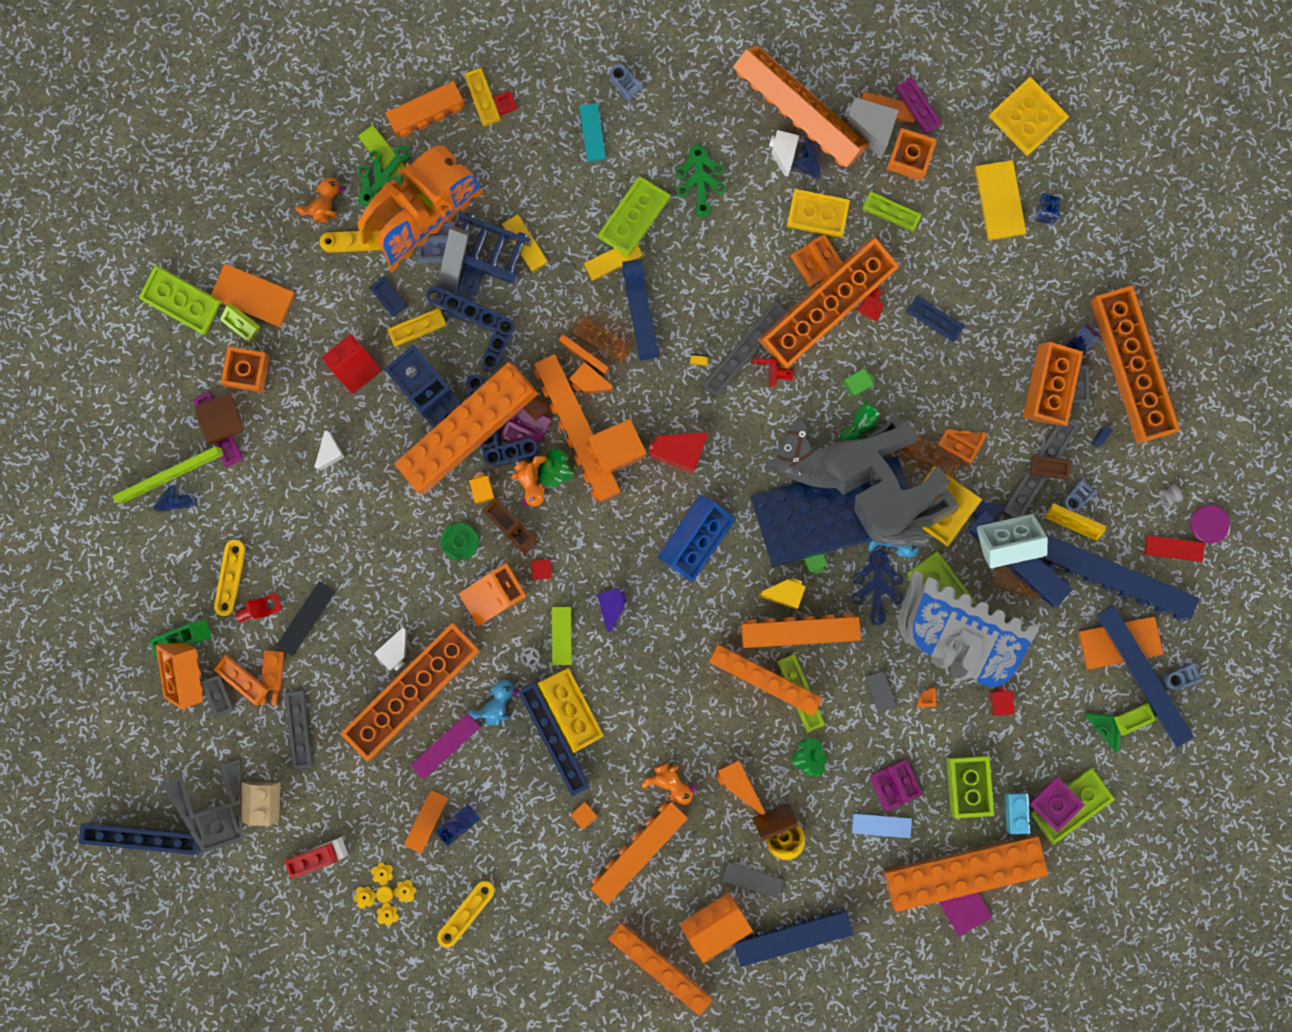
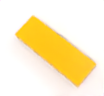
[464,68,501,127]
[502,214,548,273]
[584,245,643,281]
[387,308,447,347]
[1044,503,1106,541]

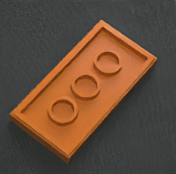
[211,264,295,328]
[1078,617,1163,670]

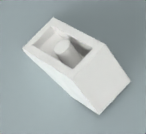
[769,130,799,176]
[374,627,408,671]

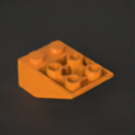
[459,563,527,627]

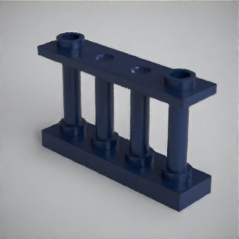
[443,212,532,285]

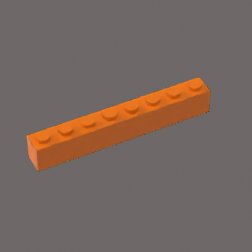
[533,354,621,503]

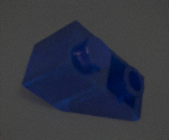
[436,804,480,846]

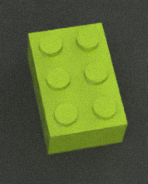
[946,755,994,818]

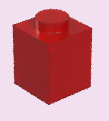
[990,687,1015,716]

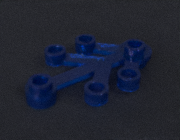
[852,551,903,625]

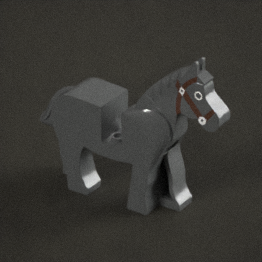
[766,413,958,547]

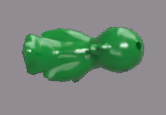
[839,401,880,441]

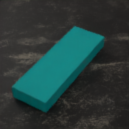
[579,103,606,162]

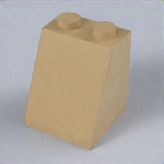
[240,782,281,826]

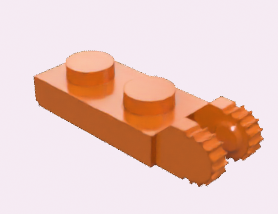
[260,651,285,706]

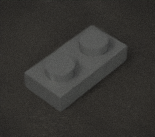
[1072,365,1090,404]
[200,675,234,719]

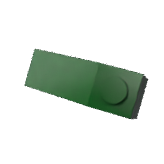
[149,620,212,658]

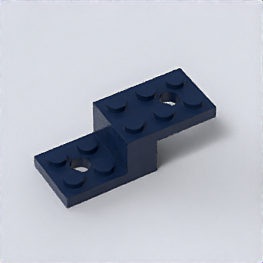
[384,345,462,429]

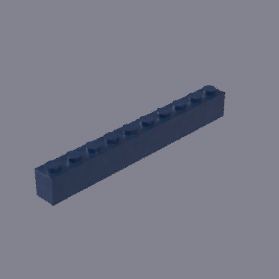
[1040,534,1199,622]

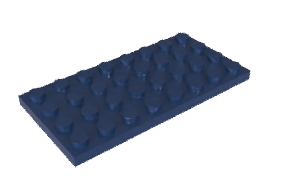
[750,456,909,567]

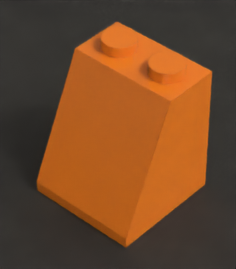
[585,419,647,475]

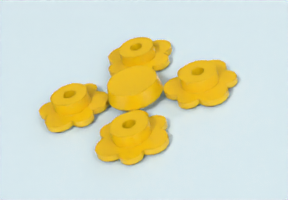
[354,862,416,926]

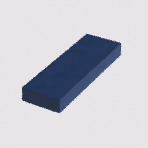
[448,267,483,322]
[906,296,964,343]

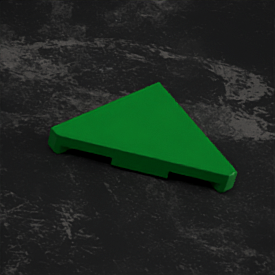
[1084,713,1120,753]

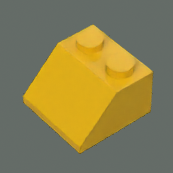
[759,578,806,610]

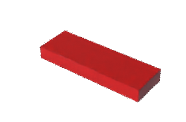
[1144,536,1205,562]
[284,843,338,879]

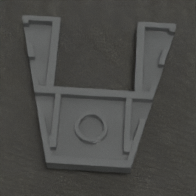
[162,760,243,853]

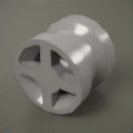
[1159,484,1183,507]
[520,647,541,667]

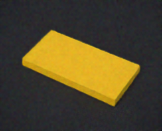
[975,160,1026,241]
[537,668,604,754]

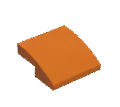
[790,234,842,287]

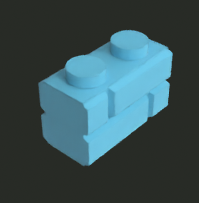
[1004,792,1030,834]

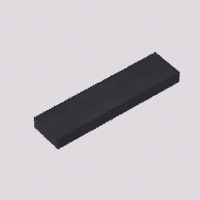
[276,581,336,656]

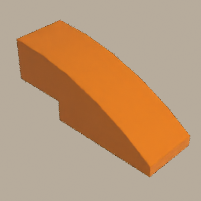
[404,790,449,854]

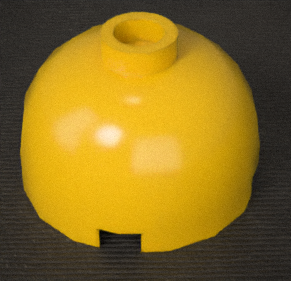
[765,824,805,860]

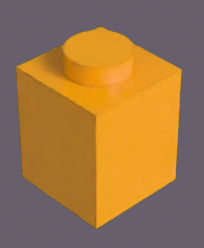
[469,474,495,504]

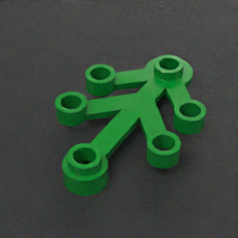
[675,144,726,218]
[358,145,411,207]

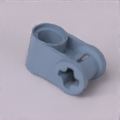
[610,64,643,102]
[1061,477,1097,512]
[1162,662,1203,689]

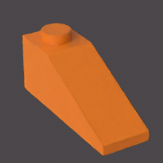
[716,759,765,815]

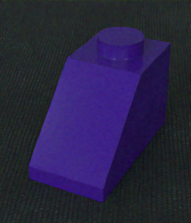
[597,588,627,632]

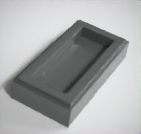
[865,670,897,713]

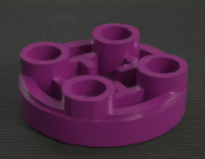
[1190,505,1230,544]

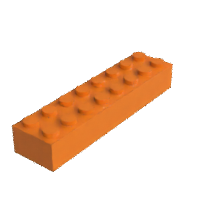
[733,46,870,167]
[757,238,899,368]
[1090,285,1180,445]
[394,362,539,494]
[340,623,481,762]
[883,834,1049,912]

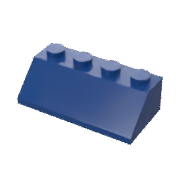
[657,494,736,582]

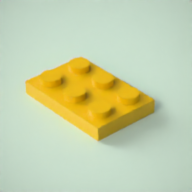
[787,189,850,238]

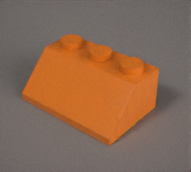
[156,643,204,709]
[679,892,753,963]

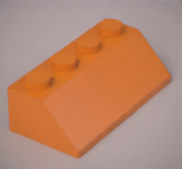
[1023,342,1083,426]

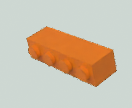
[386,81,465,138]

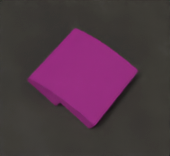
[500,408,553,453]
[869,759,923,811]

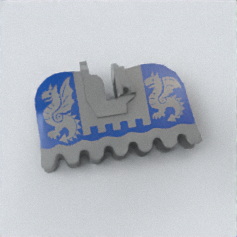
[898,571,1039,687]

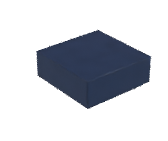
[1092,426,1112,448]

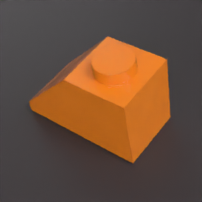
[569,362,613,394]

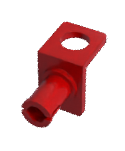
[857,288,884,322]
[751,358,794,388]
[235,593,282,622]

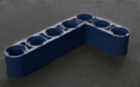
[622,258,659,361]
[426,287,514,372]
[466,375,541,467]

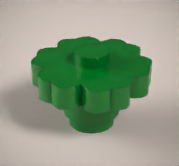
[540,449,574,487]
[792,738,827,777]

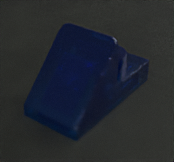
[793,138,821,179]
[1065,324,1101,355]
[154,485,197,512]

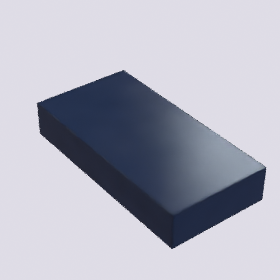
[369,276,408,318]

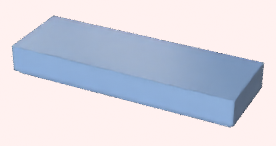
[852,813,912,838]

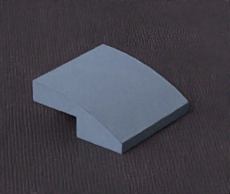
[418,221,456,263]

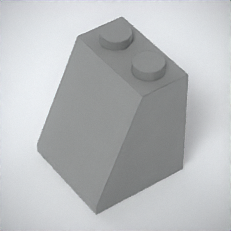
[843,97,898,157]

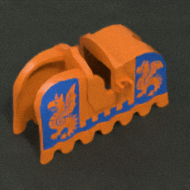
[357,145,484,272]

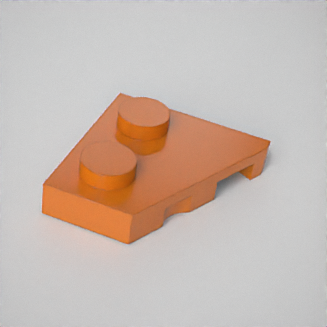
[936,429,987,466]

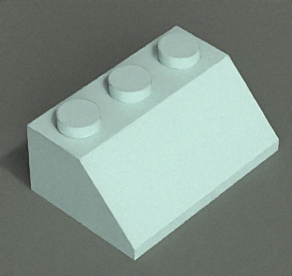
[977,514,1047,568]

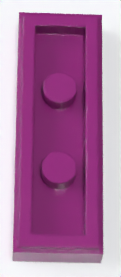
[895,77,942,135]

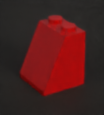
[321,334,382,394]
[648,432,708,474]

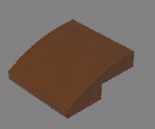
[195,393,245,445]
[752,803,799,841]

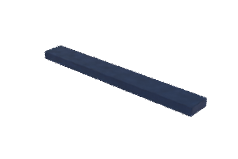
[1096,605,1194,747]

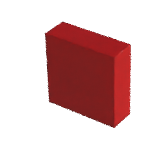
[493,91,517,116]
[531,559,552,580]

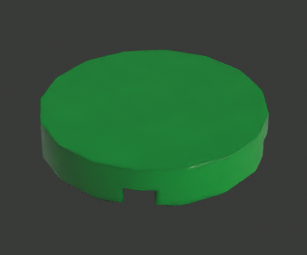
[441,523,479,561]

